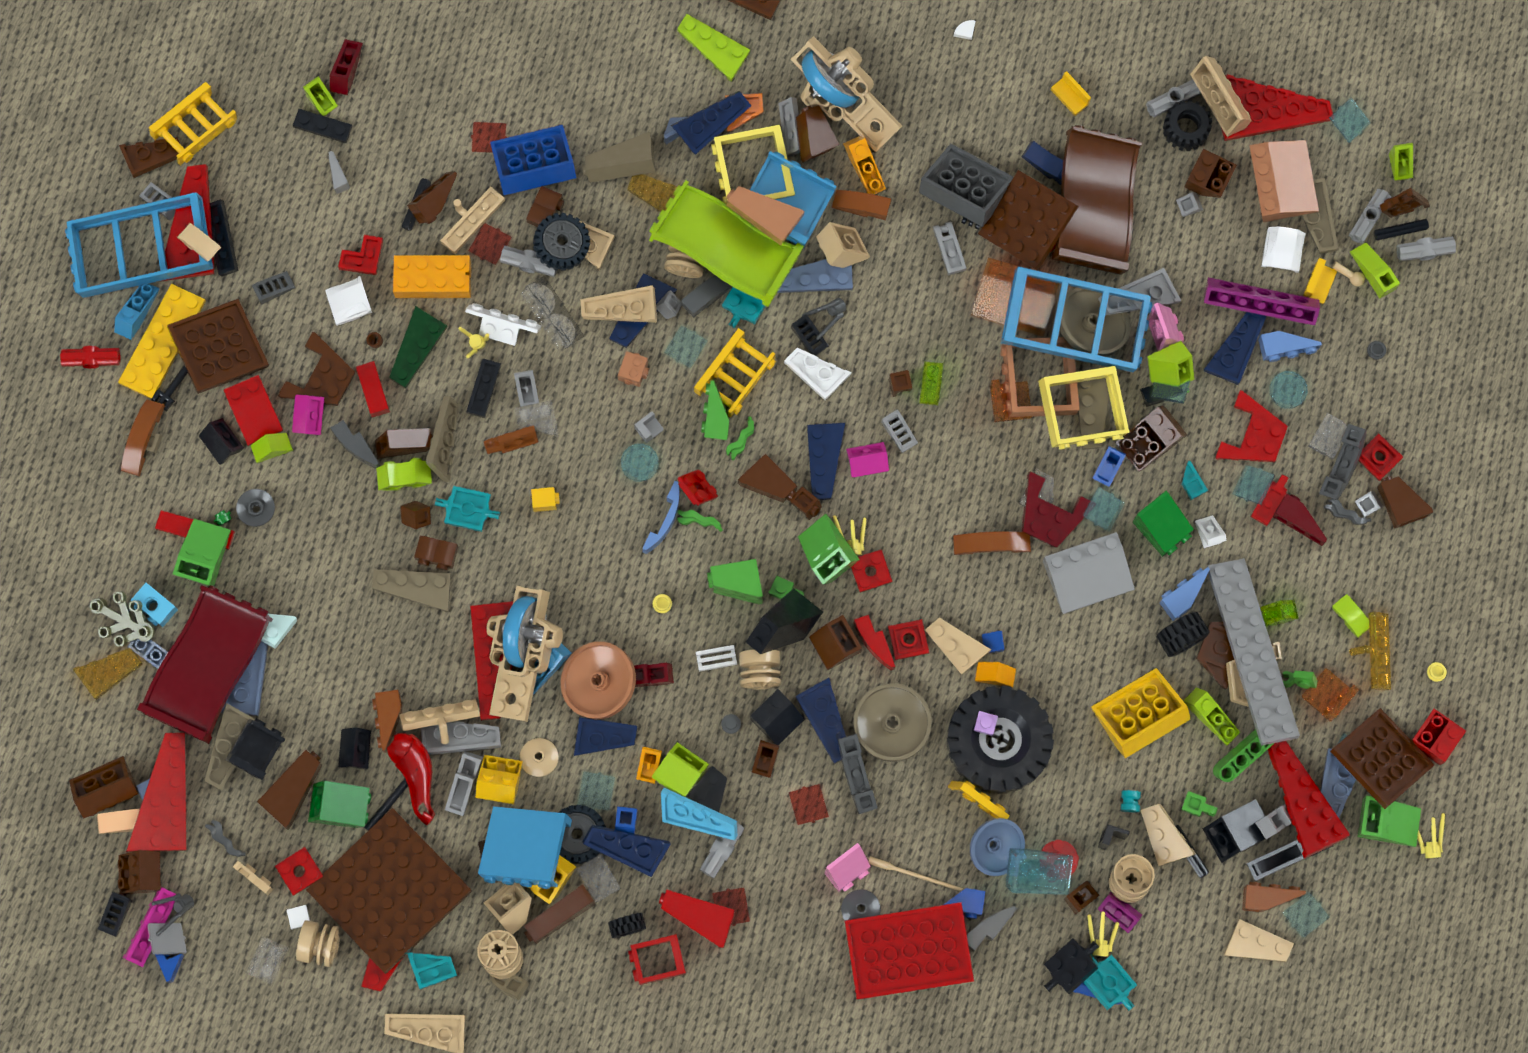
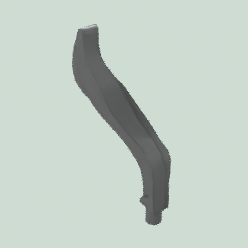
[1324,499,1371,525]
[205,820,246,857]

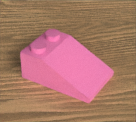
[1147,303,1184,351]
[825,843,871,892]

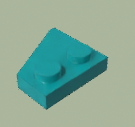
[407,952,458,990]

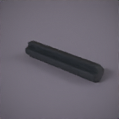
[401,178,431,231]
[1374,219,1429,241]
[1175,825,1209,878]

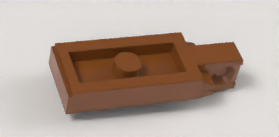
[484,425,539,454]

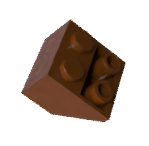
[1185,149,1237,198]
[809,615,862,670]
[117,850,161,894]

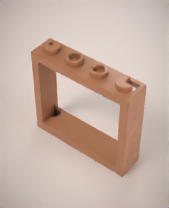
[1000,337,1080,417]

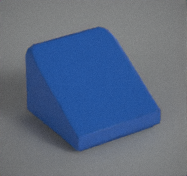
[982,631,1004,653]

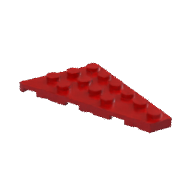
[1221,74,1334,141]

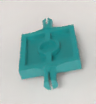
[722,287,766,328]
[435,486,500,532]
[1083,954,1137,1011]

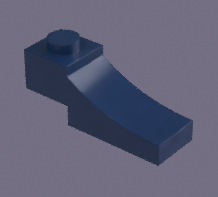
[1021,141,1063,185]

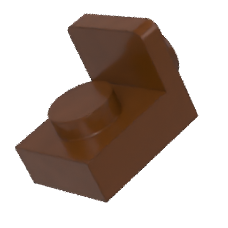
[789,487,822,520]

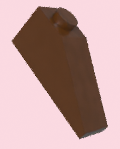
[407,171,457,224]

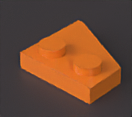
[725,93,763,132]

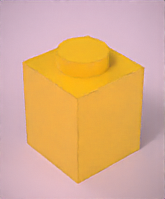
[531,487,560,512]

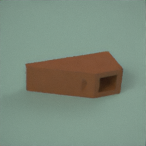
[372,690,402,753]
[1242,882,1306,912]

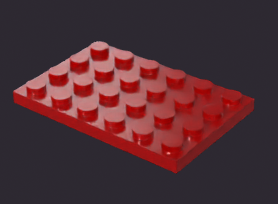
[845,902,974,1000]

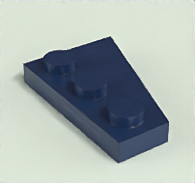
[574,717,638,756]

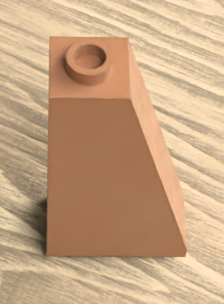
[726,186,804,246]

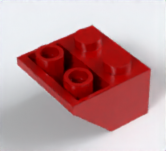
[1412,709,1466,765]

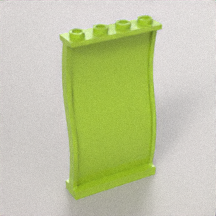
[649,180,804,307]

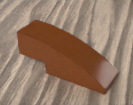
[831,190,891,221]

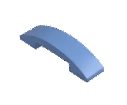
[642,481,680,554]

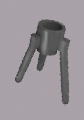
[802,297,846,340]
[151,893,194,936]

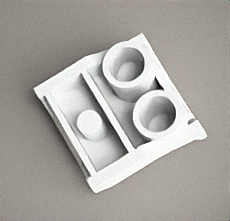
[1261,226,1306,273]
[325,276,372,326]

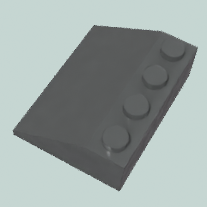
[919,143,1013,227]

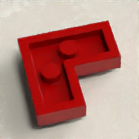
[338,235,383,275]

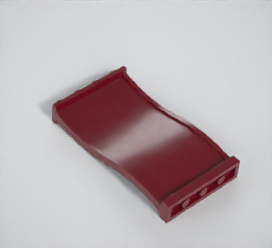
[137,585,273,744]

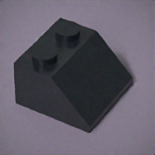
[750,689,805,745]

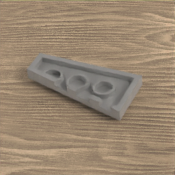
[1098,268,1181,315]
[421,721,501,755]

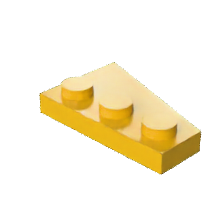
[948,781,1010,819]

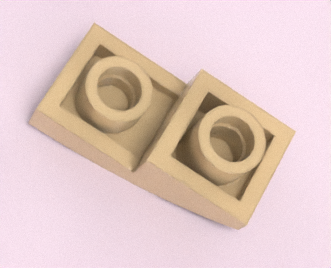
[177,223,221,262]

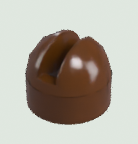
[367,332,383,348]

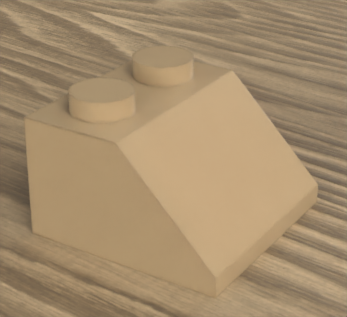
[816,222,870,268]

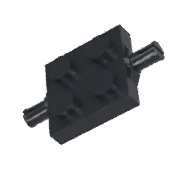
[1044,938,1099,994]

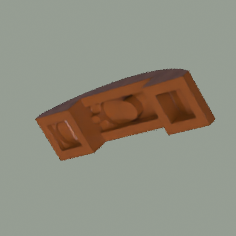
[121,399,165,476]
[953,531,1031,555]

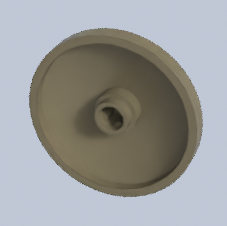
[1060,288,1130,357]
[853,684,932,762]

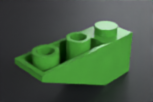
[701,379,730,440]

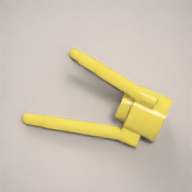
[458,327,489,358]
[833,515,867,556]
[1417,813,1445,858]
[1087,911,1119,957]

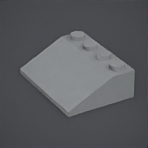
[1043,532,1135,614]

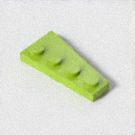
[677,14,750,82]

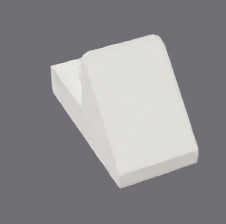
[1195,515,1227,548]

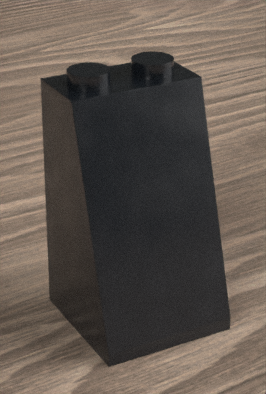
[746,588,823,654]

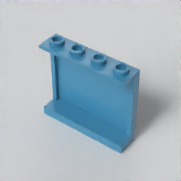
[750,151,836,248]
[478,806,572,889]

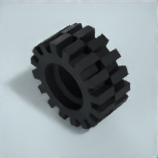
[608,913,646,938]

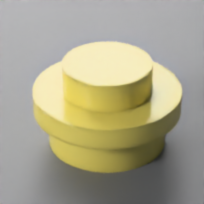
[653,594,672,613]
[1427,662,1447,682]

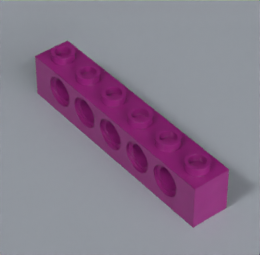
[1204,277,1320,325]

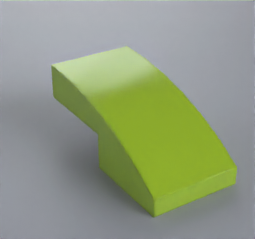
[1332,594,1372,638]

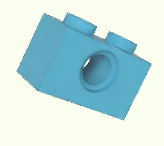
[131,583,178,627]

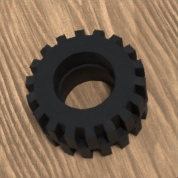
[1163,100,1212,151]
[1156,612,1210,657]

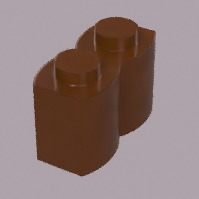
[526,186,565,227]
[414,535,459,571]

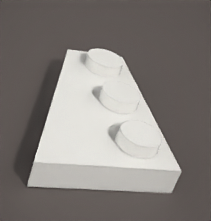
[784,348,852,400]

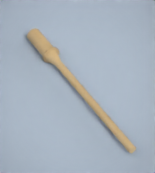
[868,856,963,892]

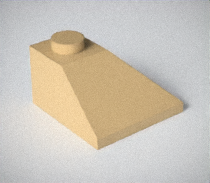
[484,883,532,935]

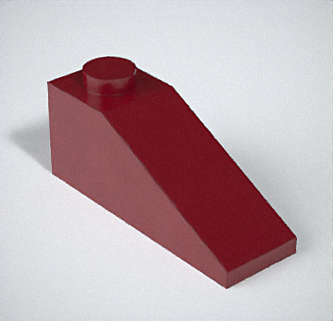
[330,39,363,95]
[1273,494,1327,546]

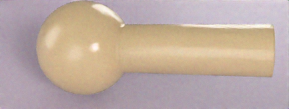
[1332,262,1365,286]

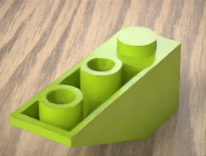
[1350,243,1400,299]
[1183,687,1240,746]

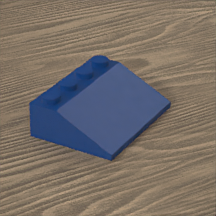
[490,125,576,195]

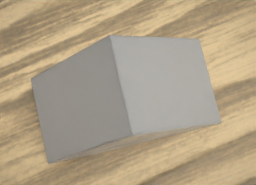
[514,370,539,407]

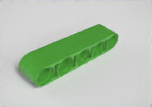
[1213,729,1274,782]

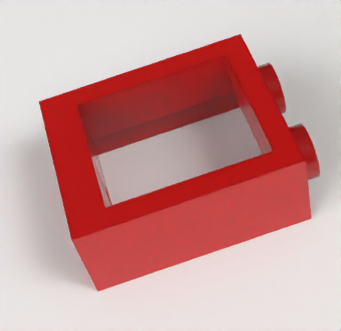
[628,934,686,985]

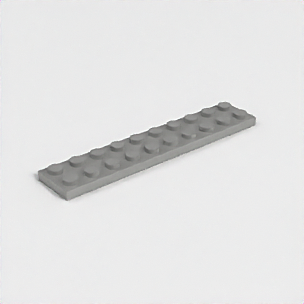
[1207,558,1300,746]

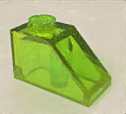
[919,361,943,406]
[1260,600,1299,627]

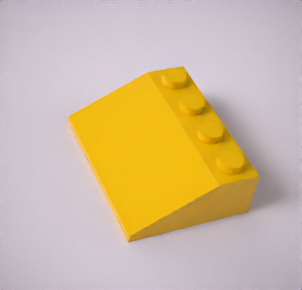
[1091,668,1190,758]

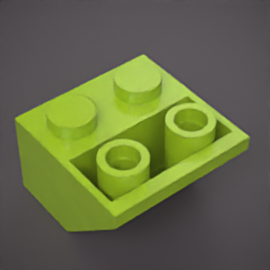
[1147,341,1195,387]
[652,742,709,797]

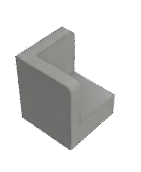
[634,411,664,443]

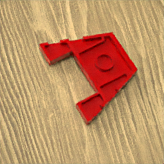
[1215,390,1288,462]

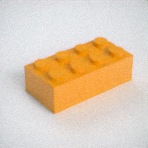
[393,255,471,298]

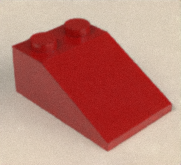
[223,375,283,446]

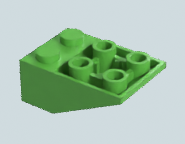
[798,514,860,585]
[173,519,231,586]
[1357,796,1421,847]

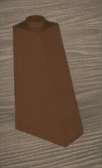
[257,750,322,830]
[524,885,595,944]

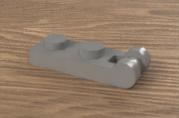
[933,221,967,275]

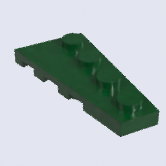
[389,306,447,389]

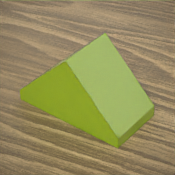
[303,77,338,116]
[1389,143,1413,181]
[250,433,293,463]

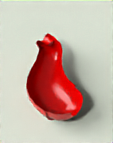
[387,733,435,826]

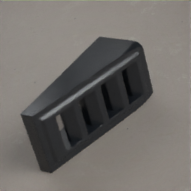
[791,314,829,356]
[98,892,133,937]

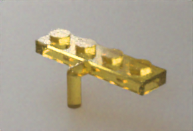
[1349,612,1391,691]

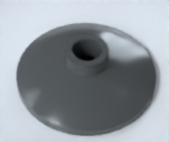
[236,489,275,527]
[841,889,880,921]

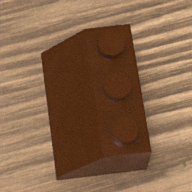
[69,756,138,819]

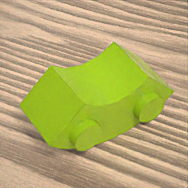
[376,458,432,491]

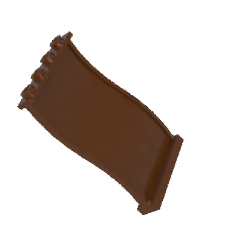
[1052,125,1142,275]

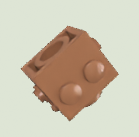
[618,351,649,387]

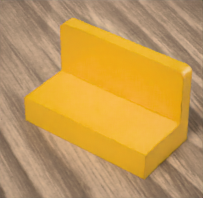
[1050,71,1091,116]
[1303,258,1337,304]

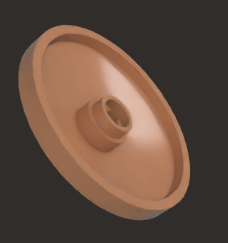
[561,642,636,720]

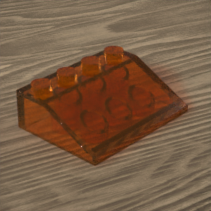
[971,257,1059,337]

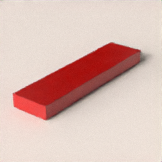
[155,510,235,550]

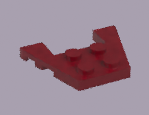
[1021,471,1096,548]

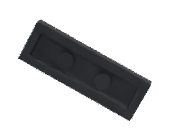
[293,109,352,143]
[466,359,501,418]

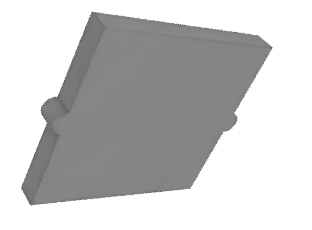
[147,923,187,954]

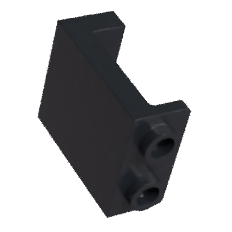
[225,718,285,780]

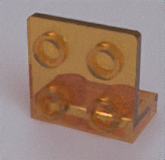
[990,379,1032,422]
[1302,668,1359,722]

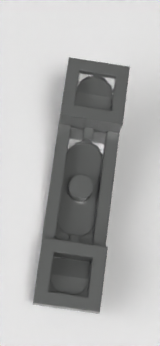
[1319,424,1367,500]
[838,734,877,814]

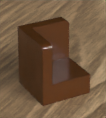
[888,370,912,397]
[401,501,431,529]

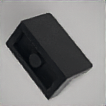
[199,418,244,465]
[338,727,371,769]
[1098,824,1130,850]

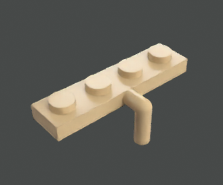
[440,187,505,254]
[399,699,480,744]

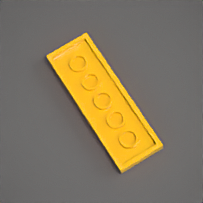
[118,284,206,399]

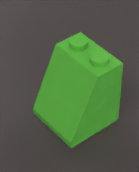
[707,559,763,604]

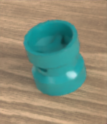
[1120,790,1141,813]

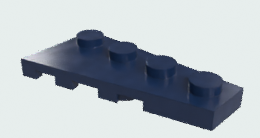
[671,91,751,155]
[1203,312,1266,385]
[795,678,846,764]

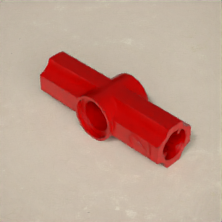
[60,346,121,369]

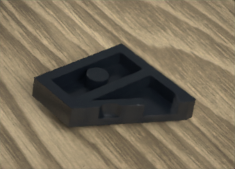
[687,766,727,812]

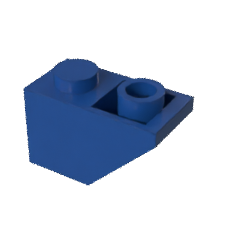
[615,807,638,834]
[944,888,985,919]

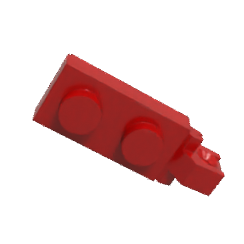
[1250,474,1289,526]

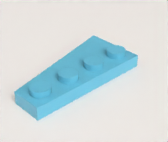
[661,788,738,841]

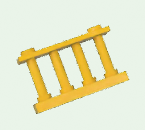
[149,82,237,166]
[694,328,776,418]

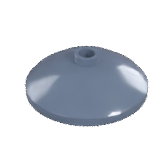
[970,818,1025,876]

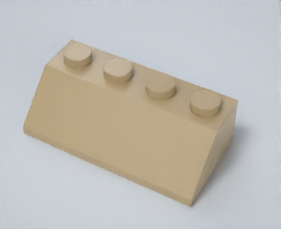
[1190,56,1252,136]

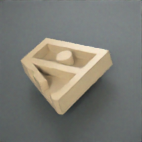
[233,861,273,895]

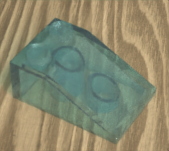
[1006,848,1073,895]

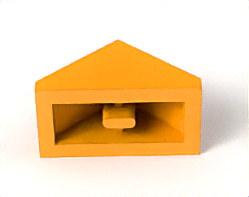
[975,662,1016,688]
[636,747,662,784]

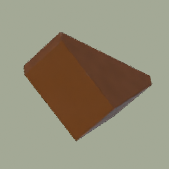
[752,740,779,778]
[1064,881,1100,914]

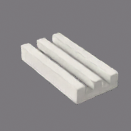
[696,645,737,672]

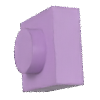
[974,711,998,736]

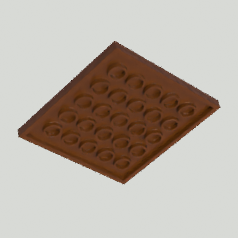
[306,808,472,974]

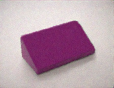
[1098,892,1142,933]

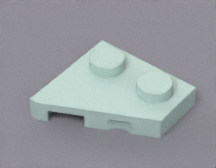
[261,614,297,649]

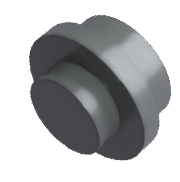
[1367,341,1386,360]
[721,714,741,734]

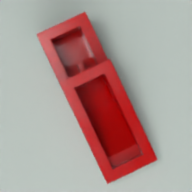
[356,361,390,418]
[853,615,895,670]

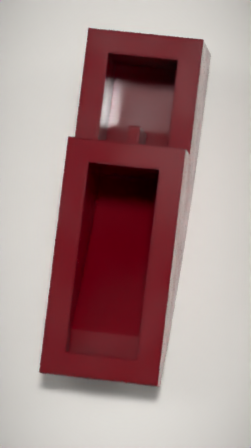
[634,662,674,687]

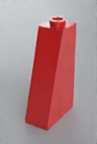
[659,889,735,948]

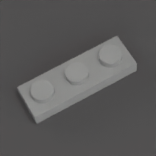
[778,97,800,157]

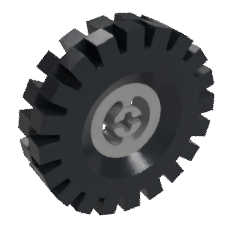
[946,686,1054,794]

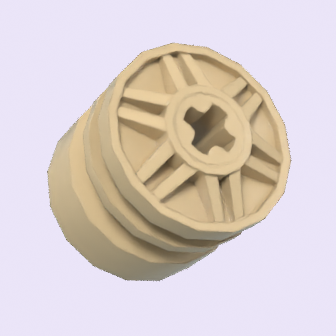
[664,245,704,278]
[739,649,781,690]
[1109,854,1155,903]
[296,920,340,967]
[477,930,523,979]

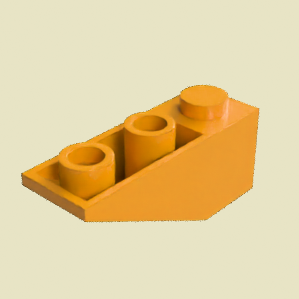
[843,136,886,195]

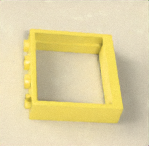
[711,125,795,204]
[1038,366,1129,450]

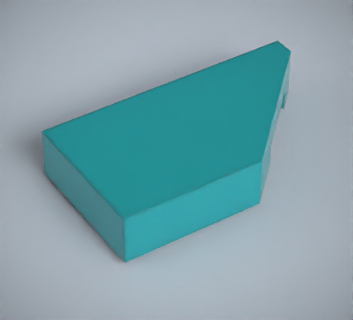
[1181,461,1208,500]

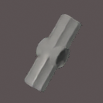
[1146,79,1201,117]
[1349,189,1391,244]
[1396,236,1456,262]
[500,246,557,277]
[700,823,744,879]

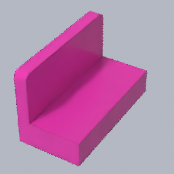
[292,395,324,435]
[846,442,889,477]

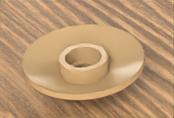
[520,738,559,777]

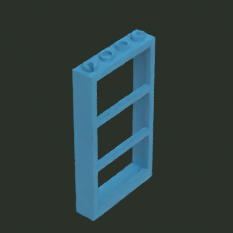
[65,192,213,298]
[1001,267,1152,372]

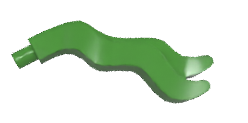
[726,416,754,461]
[677,510,723,532]

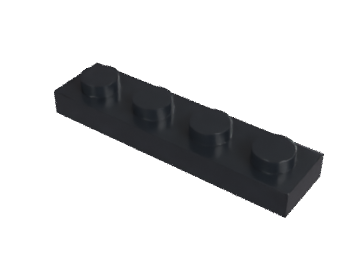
[210,199,239,277]

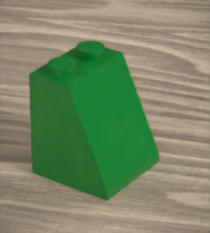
[1133,491,1194,557]
[308,781,371,828]

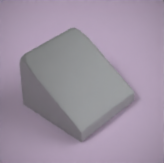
[1176,192,1203,217]
[656,290,681,319]
[1355,491,1384,517]

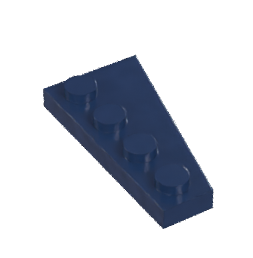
[609,273,677,348]
[807,423,845,500]
[582,825,671,877]

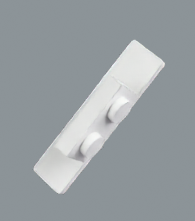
[465,303,541,346]

